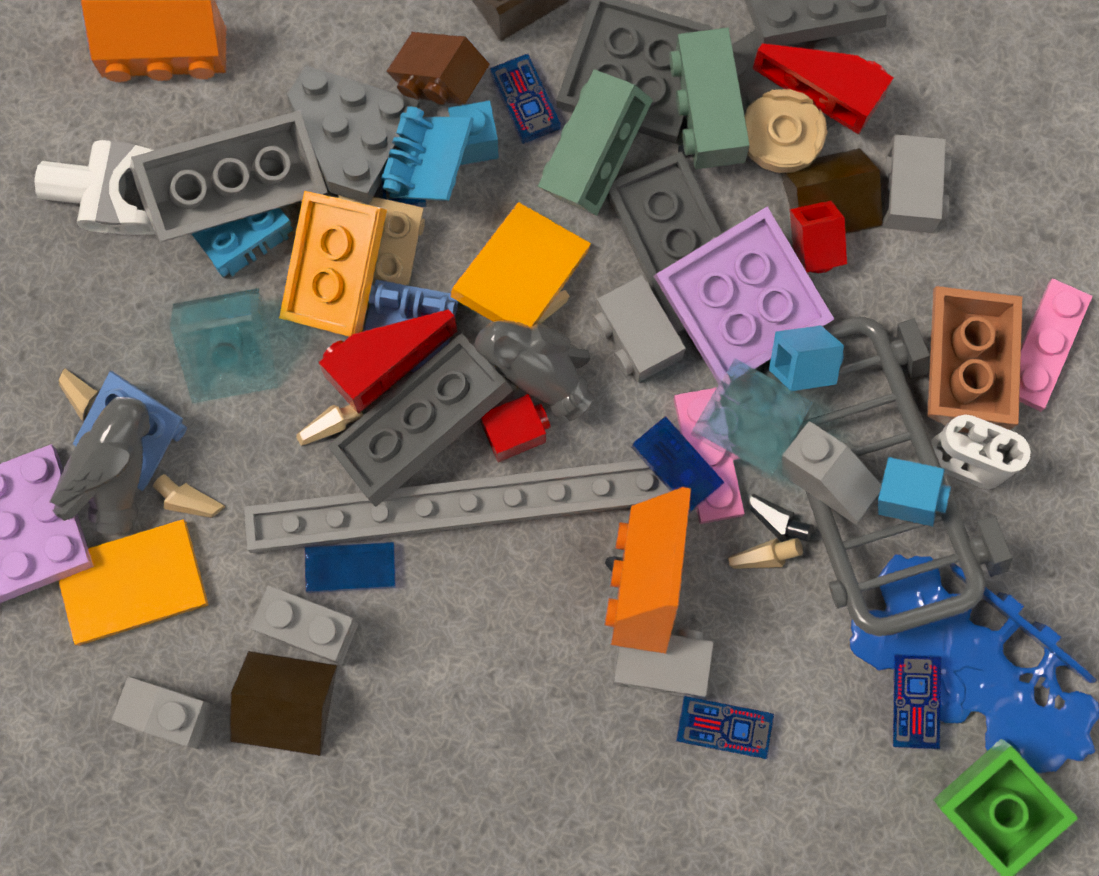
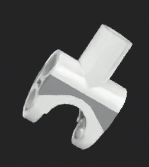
[35,140,156,235]

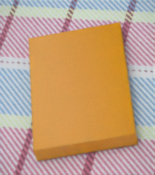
[279,191,387,337]
[450,202,591,327]
[58,519,209,646]

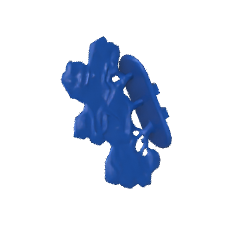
[850,554,1099,774]

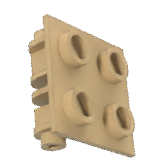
[338,195,425,286]

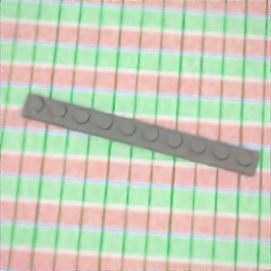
[244,455,692,553]

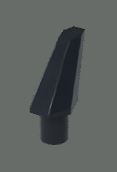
[750,494,814,542]

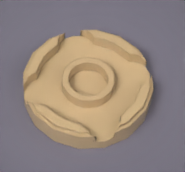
[745,89,827,173]

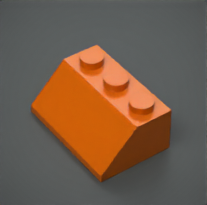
[81,0,226,82]
[605,487,691,654]

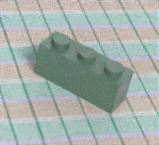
[669,27,750,170]
[538,69,653,216]

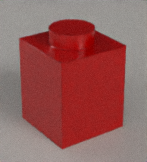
[790,201,847,273]
[480,394,551,463]

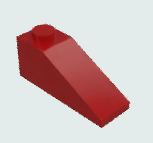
[752,43,894,135]
[318,309,458,414]

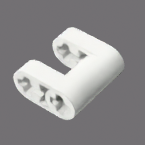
[930,414,1031,489]

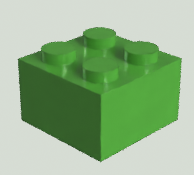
[933,738,1078,876]

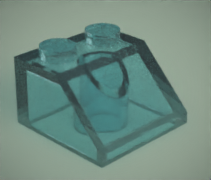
[170,288,278,403]
[691,358,813,479]

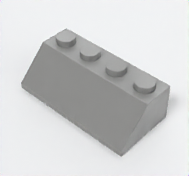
[130,110,328,243]

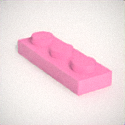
[1019,279,1092,411]
[674,388,745,524]

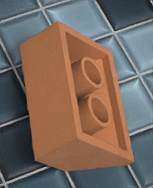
[928,286,1023,433]

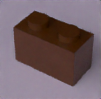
[386,32,490,105]

